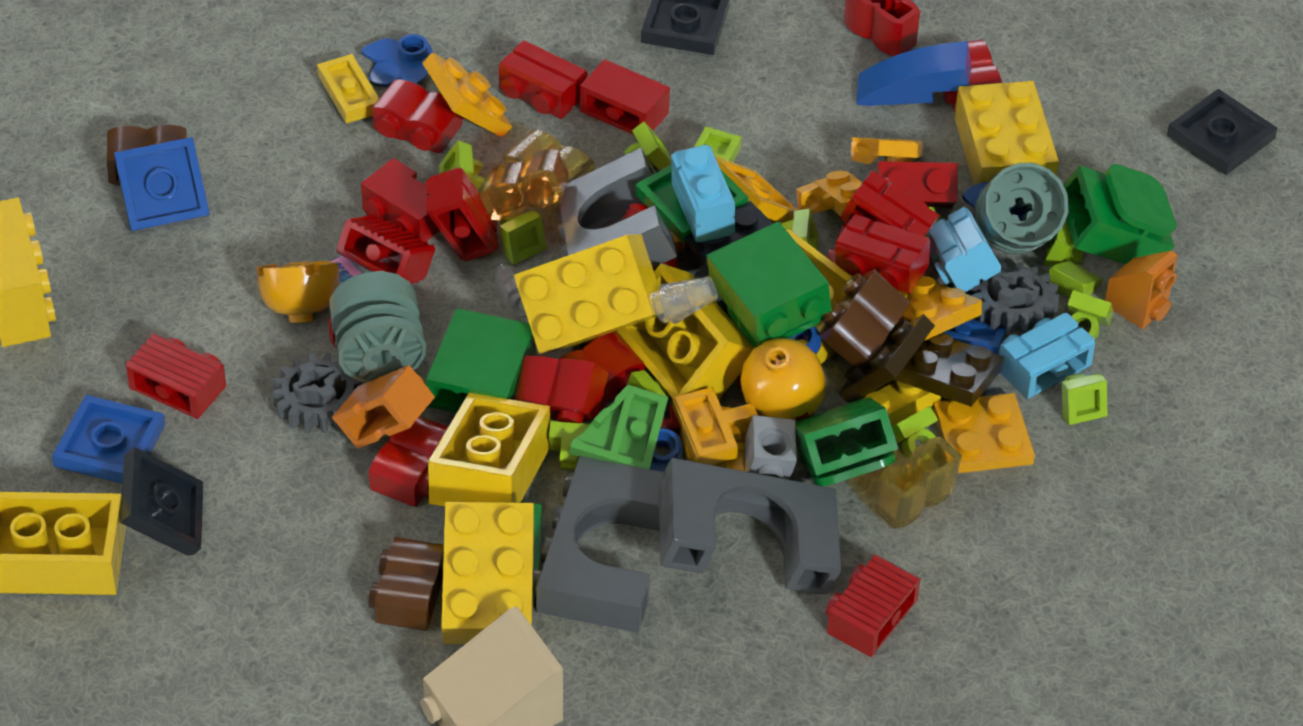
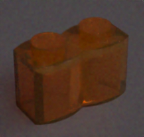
[480,149,569,220]

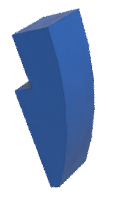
[856,41,971,106]

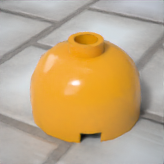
[256,261,339,323]
[741,338,826,422]

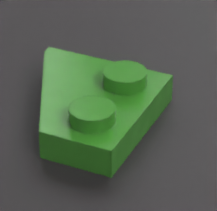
[567,385,668,469]

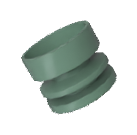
[975,163,1068,254]
[329,271,426,382]

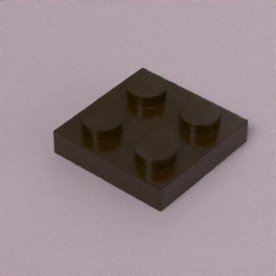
[838,314,935,403]
[895,333,1004,407]

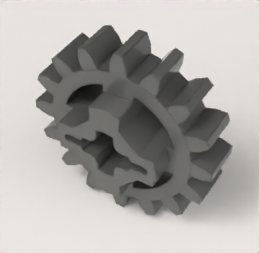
[970,262,1059,334]
[272,353,363,433]

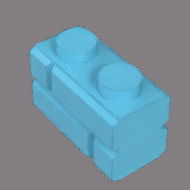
[671,145,735,242]
[928,207,1001,292]
[999,312,1095,399]

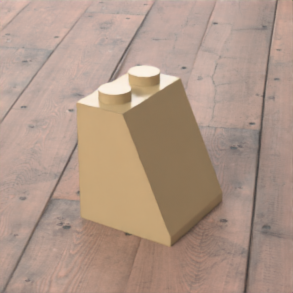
[420,606,563,726]

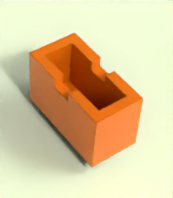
[332,365,435,449]

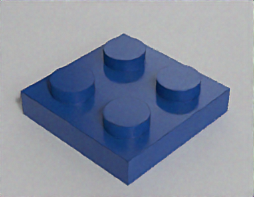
[114,137,210,231]
[52,395,165,484]

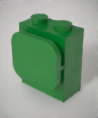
[1063,164,1177,264]
[706,221,832,347]
[426,308,536,413]
[795,397,898,486]

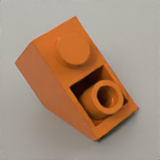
[1105,250,1178,329]

